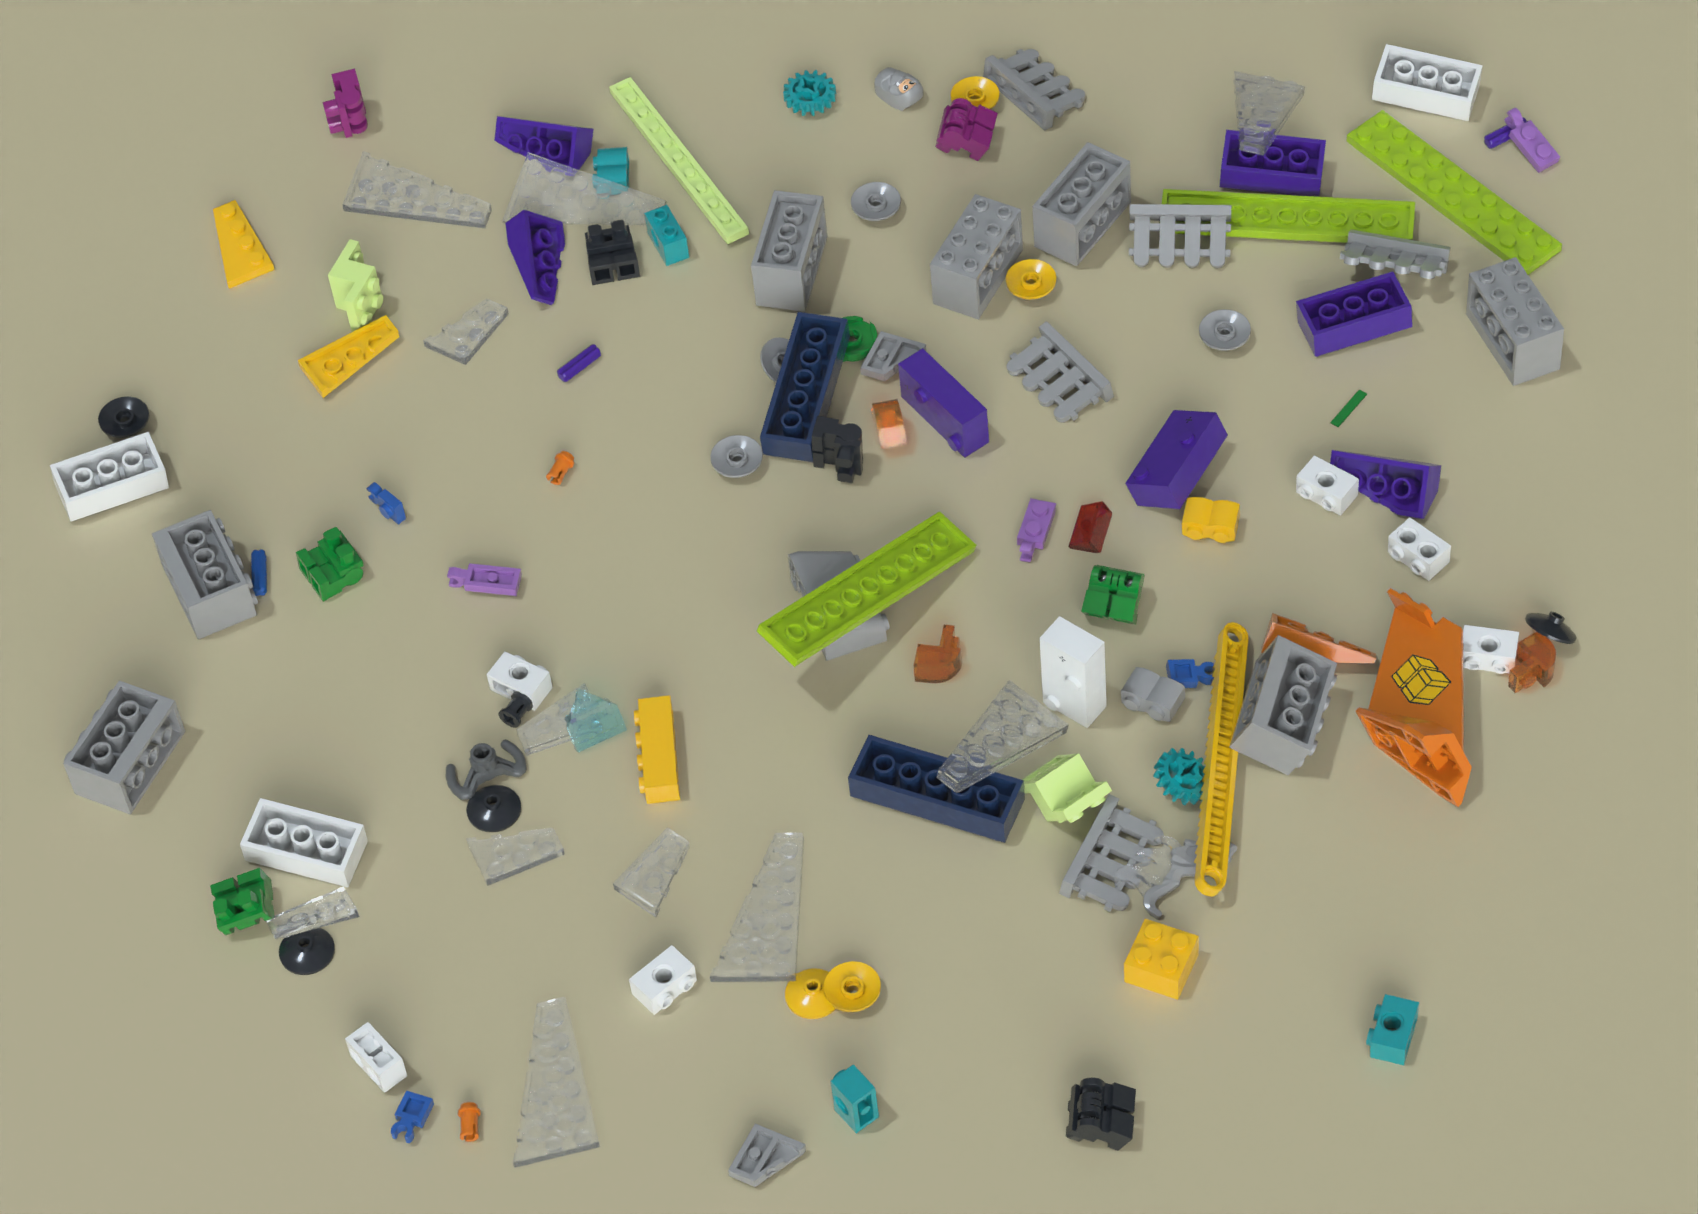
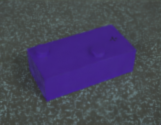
[1219,130,1326,197]
[1296,271,1413,357]
[898,348,989,458]
[1125,410,1228,509]

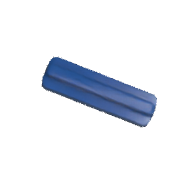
[251,549,267,596]

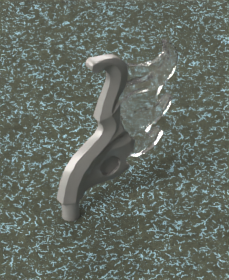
[1114,836,1237,920]

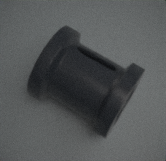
[498,692,533,728]

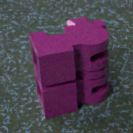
[322,68,368,138]
[935,98,998,161]

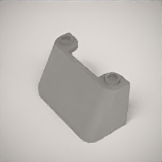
[788,551,890,661]

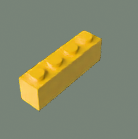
[634,695,680,804]

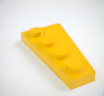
[213,200,274,289]
[298,315,399,398]

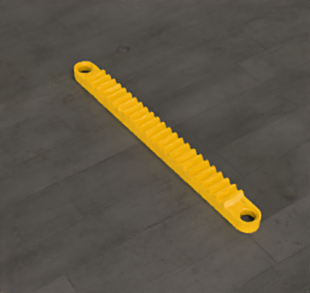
[1194,622,1248,897]

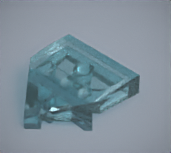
[564,688,627,752]

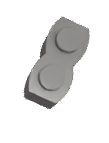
[1121,667,1185,722]

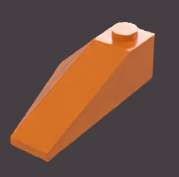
[1261,613,1376,663]

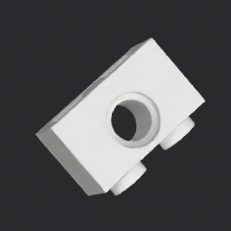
[1296,455,1359,516]
[1463,625,1519,674]
[487,651,553,711]
[629,945,697,1015]

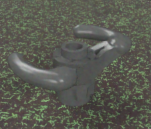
[445,739,527,800]

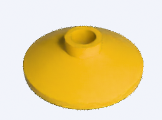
[951,76,999,109]
[1006,259,1056,299]
[824,961,881,1012]
[785,968,836,1019]

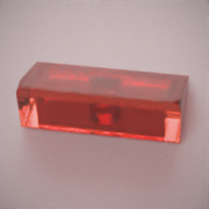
[1068,501,1112,553]

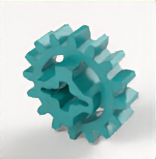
[783,70,836,116]
[1153,748,1205,805]

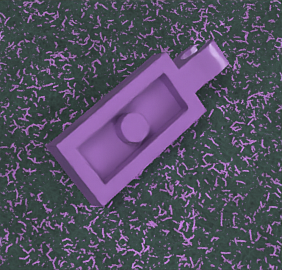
[1504,107,1560,173]
[1017,498,1056,562]
[447,563,522,596]

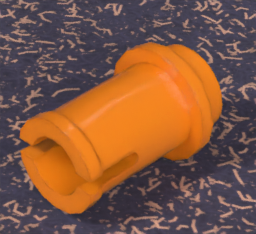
[546,451,574,485]
[458,1102,481,1142]

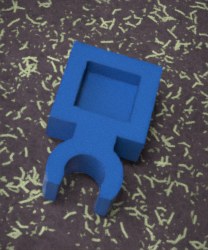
[366,482,406,525]
[1166,659,1214,688]
[391,1090,434,1144]

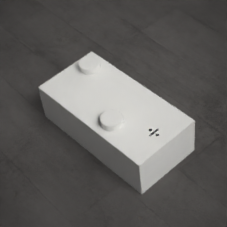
[1372,44,1483,121]
[50,432,169,522]
[1040,616,1107,728]
[240,798,368,888]

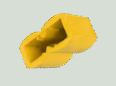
[1182,497,1240,543]

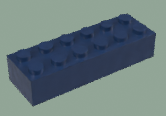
[760,312,850,462]
[848,735,1025,843]

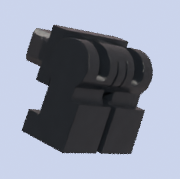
[585,220,640,285]
[812,416,863,483]
[1066,1077,1136,1151]

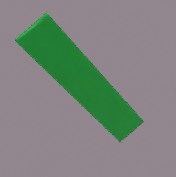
[1330,390,1367,427]

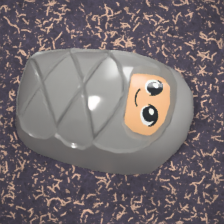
[874,67,923,111]

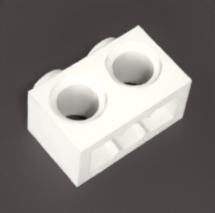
[1388,517,1451,581]
[345,1022,407,1093]

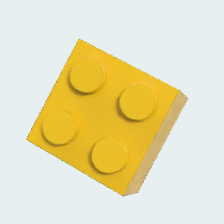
[1124,919,1199,1000]

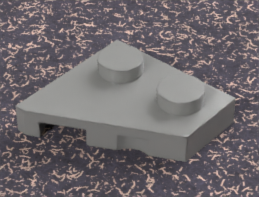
[860,331,927,381]
[728,1124,806,1187]

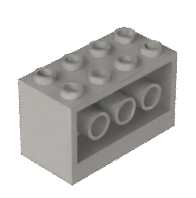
[1032,142,1131,266]
[751,190,828,312]
[930,194,1023,320]
[1466,257,1564,386]
[152,510,258,639]
[1229,635,1337,775]
[63,681,185,815]

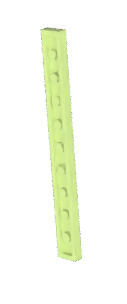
[609,77,749,244]

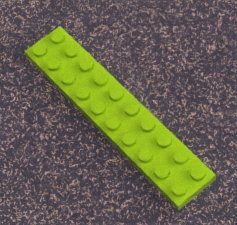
[1346,110,1562,275]
[1159,189,1415,243]
[757,511,977,667]

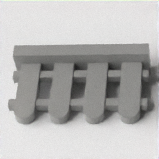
[983,49,1085,131]
[1129,204,1232,268]
[1340,230,1451,279]
[1007,321,1114,422]
[1059,794,1164,912]

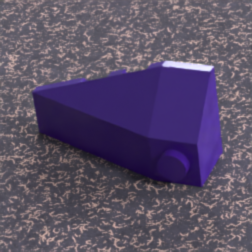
[494,116,594,177]
[505,210,565,305]
[1330,450,1442,519]

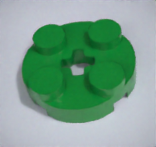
[843,316,878,362]

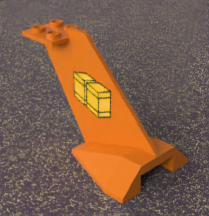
[1356,588,1472,807]

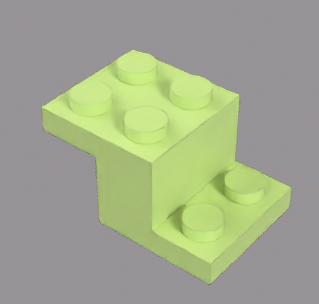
[328,239,383,332]
[1022,753,1112,823]

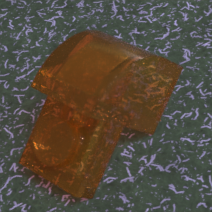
[871,399,907,449]
[913,624,962,683]
[1508,632,1556,693]

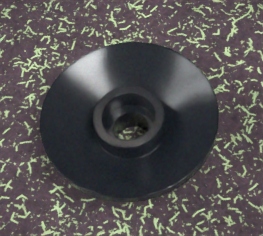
[98,396,149,438]
[1525,611,1577,644]
[466,785,521,832]
[279,926,335,975]

